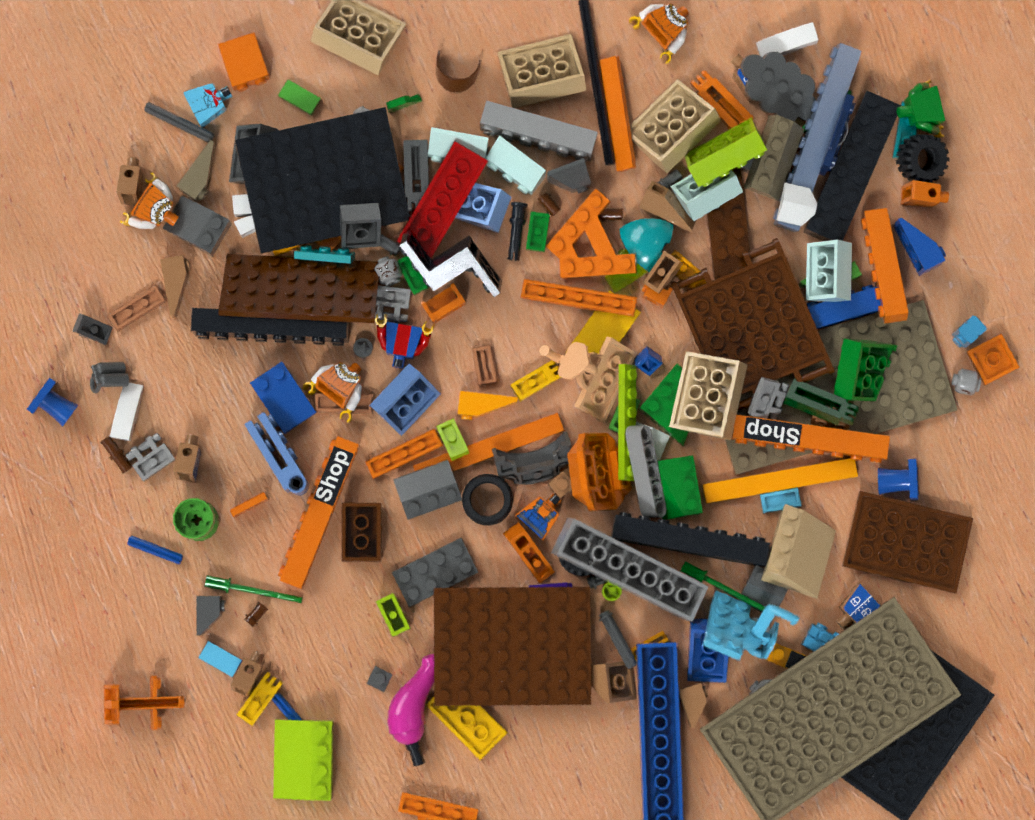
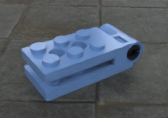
[244,412,309,496]

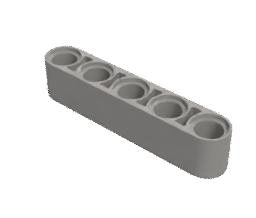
[625,425,666,518]

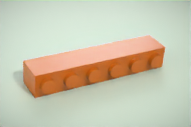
[861,208,909,324]

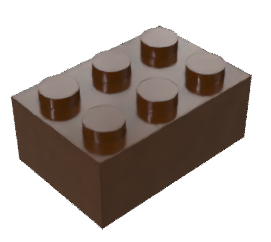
[341,503,382,562]

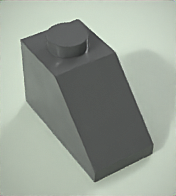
[196,596,225,636]

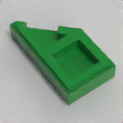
[386,94,422,113]

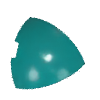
[619,218,673,273]

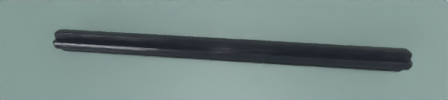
[578,0,615,166]

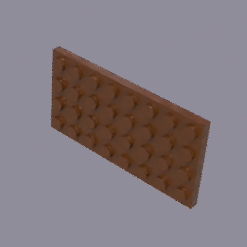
[218,254,379,323]

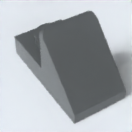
[72,313,113,345]

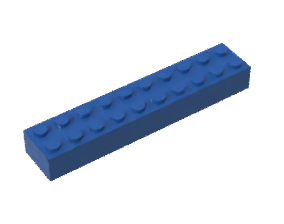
[636,642,683,820]

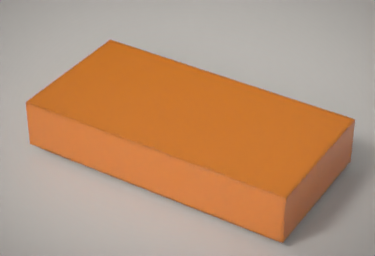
[230,492,269,518]

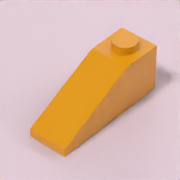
[457,391,518,420]

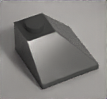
[547,158,591,194]

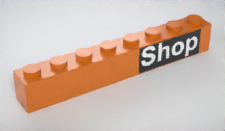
[731,415,890,463]
[278,436,360,590]

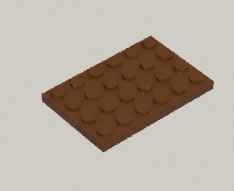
[842,491,973,594]

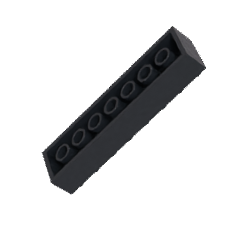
[803,91,902,241]
[191,308,350,346]
[611,512,770,567]

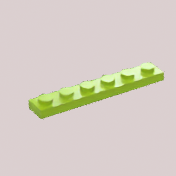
[618,364,637,481]

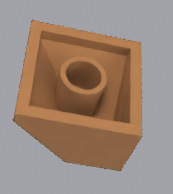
[591,662,636,703]

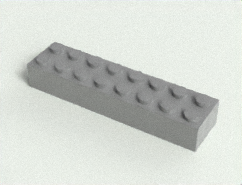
[551,518,709,622]

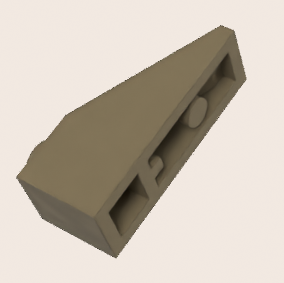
[177,140,216,202]

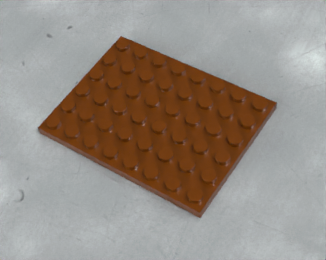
[434,587,591,706]

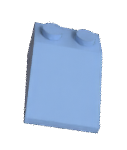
[455,183,511,232]

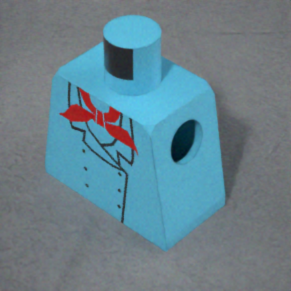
[183,83,232,128]

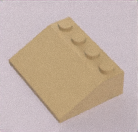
[310,0,406,75]
[498,34,586,108]
[630,79,721,173]
[669,351,747,441]
[761,504,836,599]

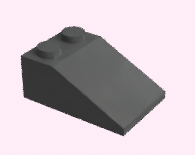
[163,196,232,257]

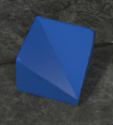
[634,346,663,376]

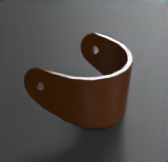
[436,50,482,93]

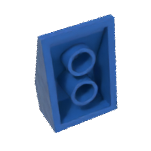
[893,218,946,276]
[250,362,316,434]
[687,619,728,683]

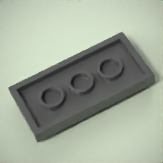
[392,538,479,607]

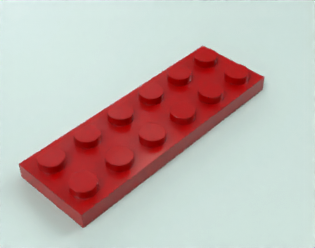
[397,141,488,258]

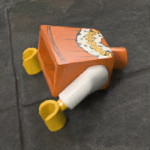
[629,3,689,64]
[120,173,179,229]
[303,362,362,423]

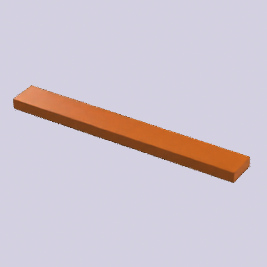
[413,413,564,472]

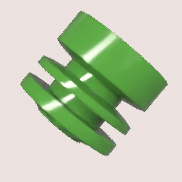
[173,498,219,541]

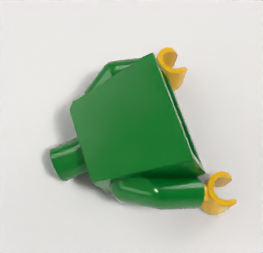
[897,80,946,138]

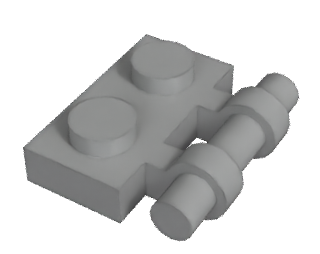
[375,286,411,323]
[747,377,790,420]
[126,433,176,481]

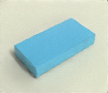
[760,487,801,513]
[199,641,242,677]

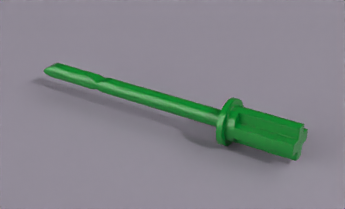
[681,561,765,612]
[205,575,302,603]

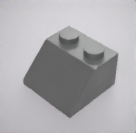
[340,203,381,249]
[738,565,788,612]

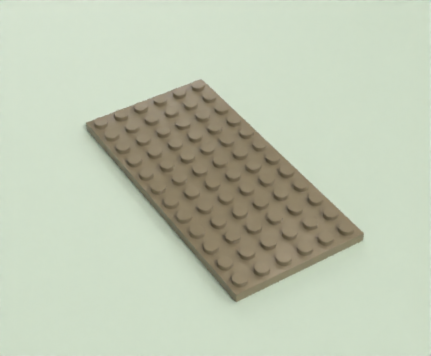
[725,300,957,475]
[700,597,961,820]

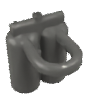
[90,362,129,393]

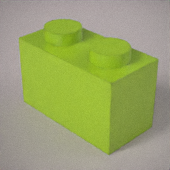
[376,593,411,637]

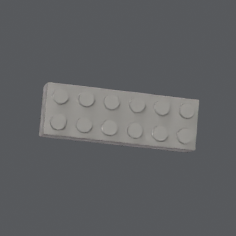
[480,101,598,162]

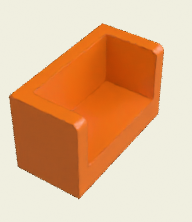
[421,283,466,324]

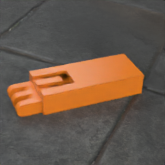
[690,70,754,129]

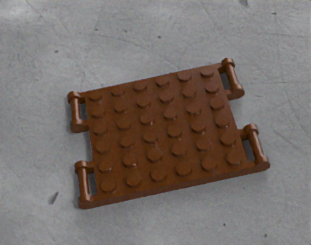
[671,238,835,411]

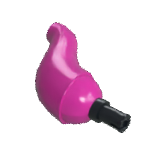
[387,653,434,766]

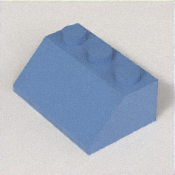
[369,364,441,436]

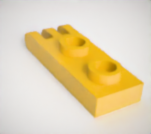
[510,360,562,402]
[236,672,283,726]

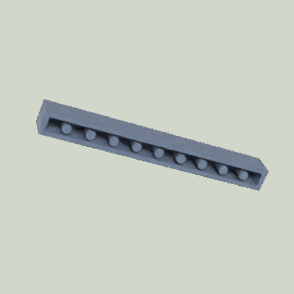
[773,43,862,232]

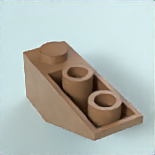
[639,181,696,232]

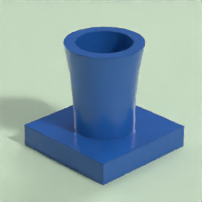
[27,378,78,427]
[878,459,919,500]

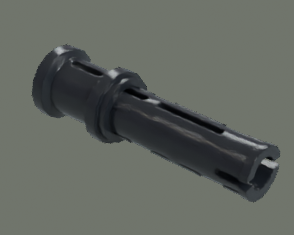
[507,202,528,261]

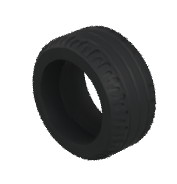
[462,474,513,526]

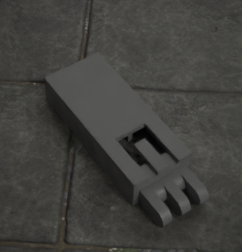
[403,140,429,211]

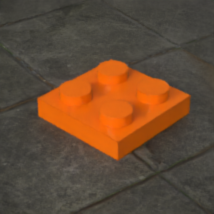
[967,334,1020,386]

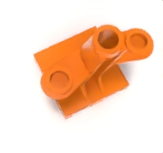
[104,675,184,731]

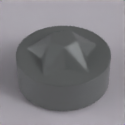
[353,338,373,358]

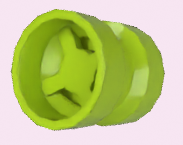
[602,582,622,601]

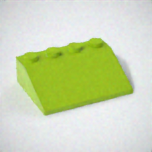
[685,117,767,187]
[273,720,334,801]

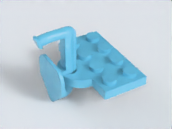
[703,591,799,660]

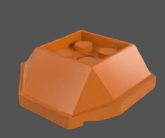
[567,433,632,511]

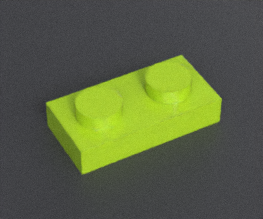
[436,418,469,461]

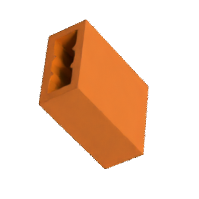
[218,32,270,92]

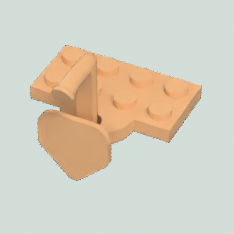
[539,337,637,423]

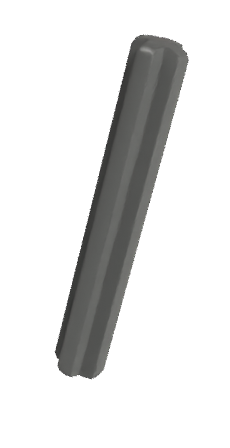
[144,102,215,143]

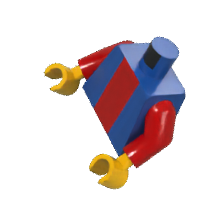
[375,314,435,369]

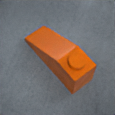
[503,522,555,584]

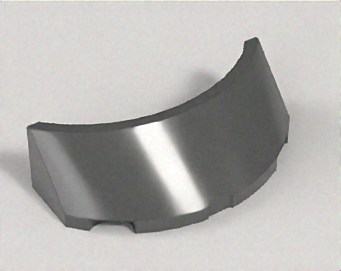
[492,431,572,485]

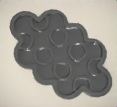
[740,52,817,121]

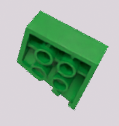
[834,339,898,401]
[639,364,689,446]
[657,455,703,520]

